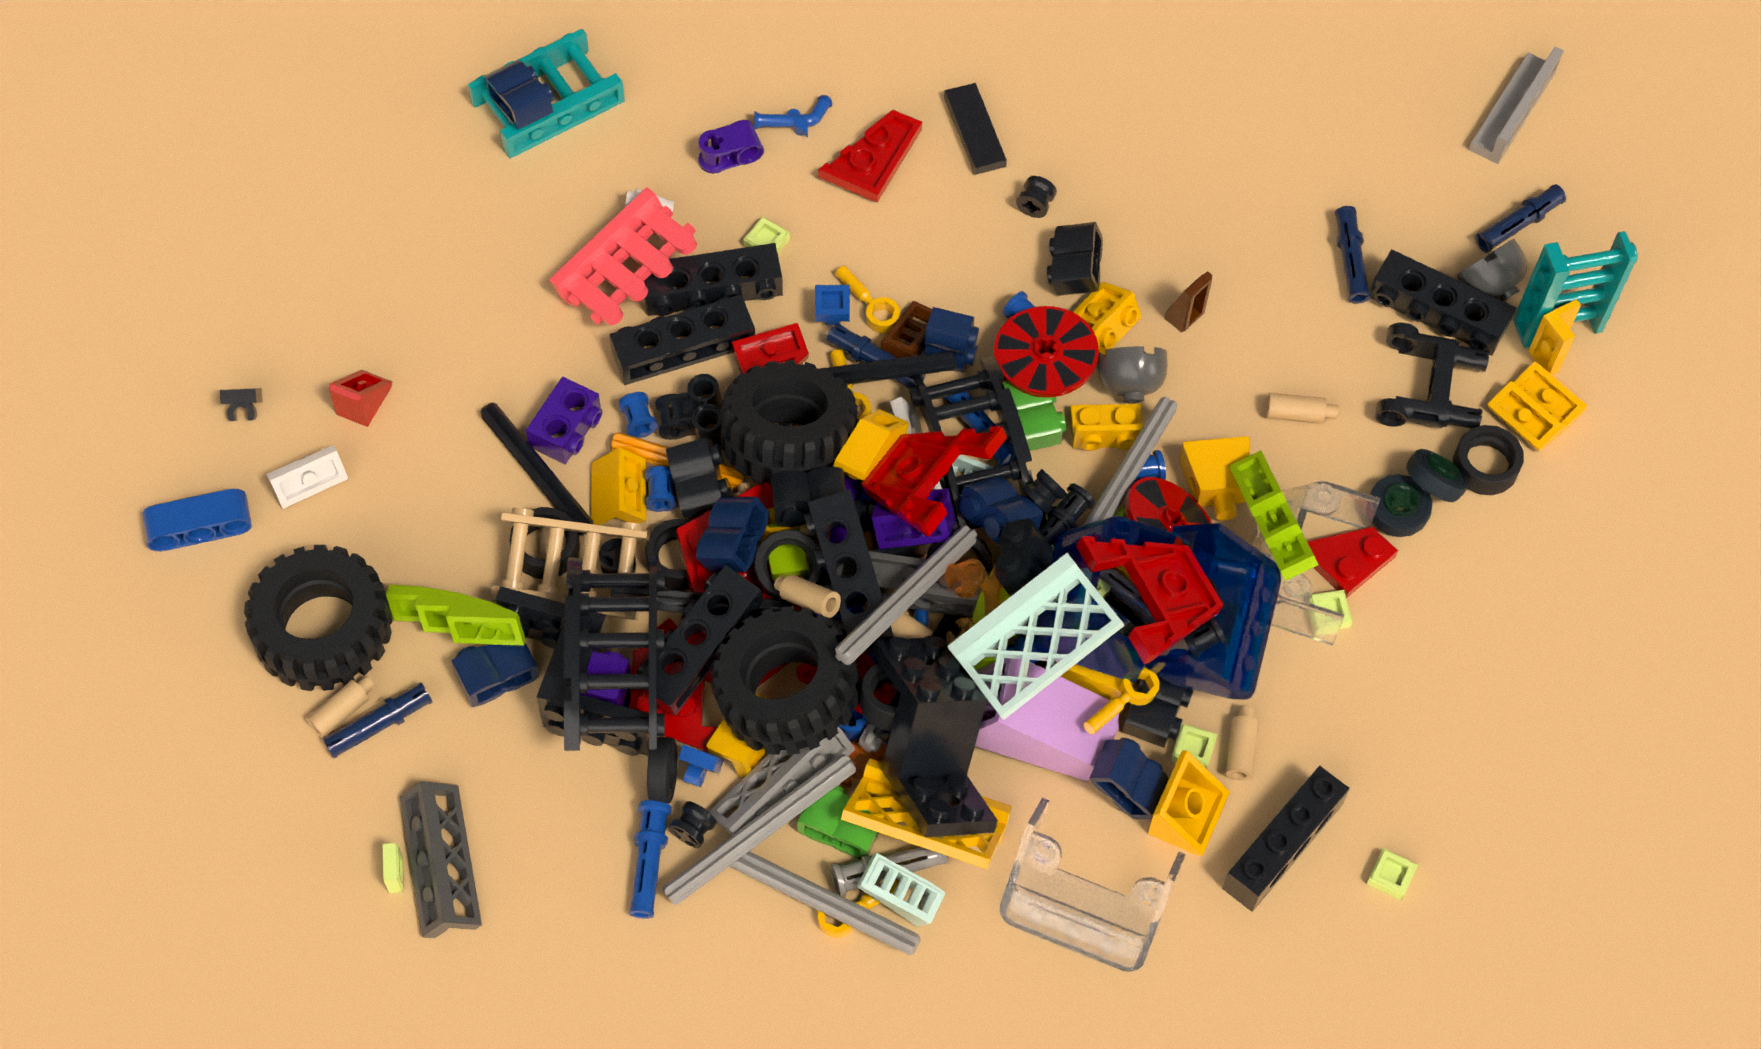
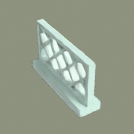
[947,553,1125,720]

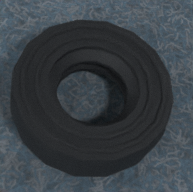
[647,737,678,804]

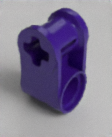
[698,120,764,174]

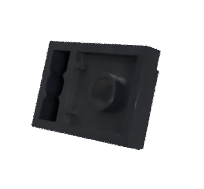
[496,586,650,756]
[872,636,998,837]

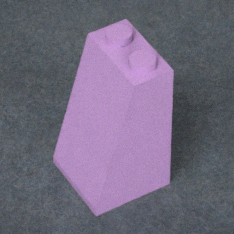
[975,658,1119,781]

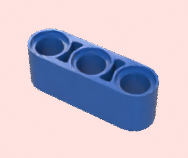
[142,489,252,552]

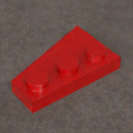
[818,110,922,203]

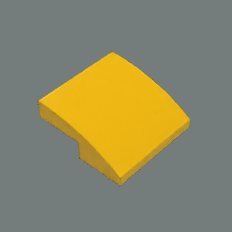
[1487,361,1588,452]

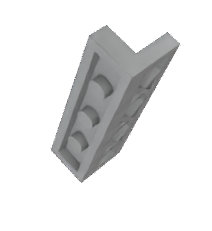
[1469,46,1564,164]
[709,726,855,852]

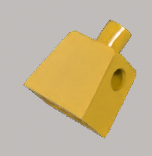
[1179,436,1250,521]

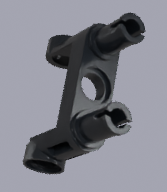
[1375,322,1490,429]

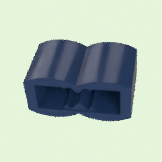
[484,60,555,130]
[924,307,979,373]
[958,476,1043,544]
[696,497,769,573]
[451,643,539,707]
[1089,737,1169,819]

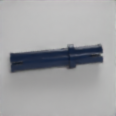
[1475,184,1566,253]
[1335,206,1370,304]
[826,322,926,389]
[322,682,433,759]

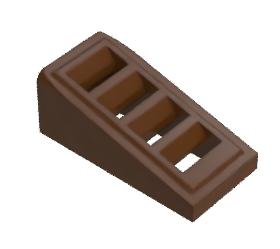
[1164,271,1212,333]
[880,301,932,358]

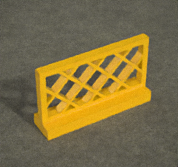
[841,758,1012,869]

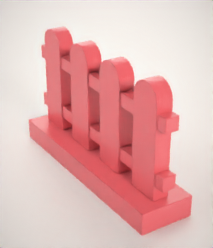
[549,187,697,325]

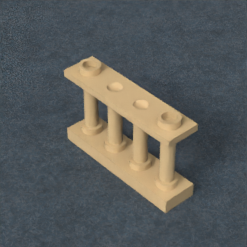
[490,508,650,620]

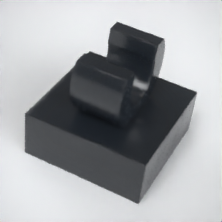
[220,388,262,421]

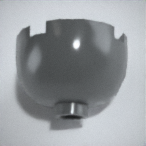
[1457,238,1527,301]
[1098,346,1168,403]

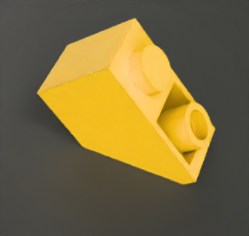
[833,409,909,480]

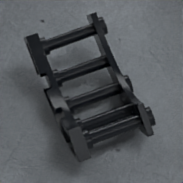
[909,356,1047,531]
[564,557,665,751]

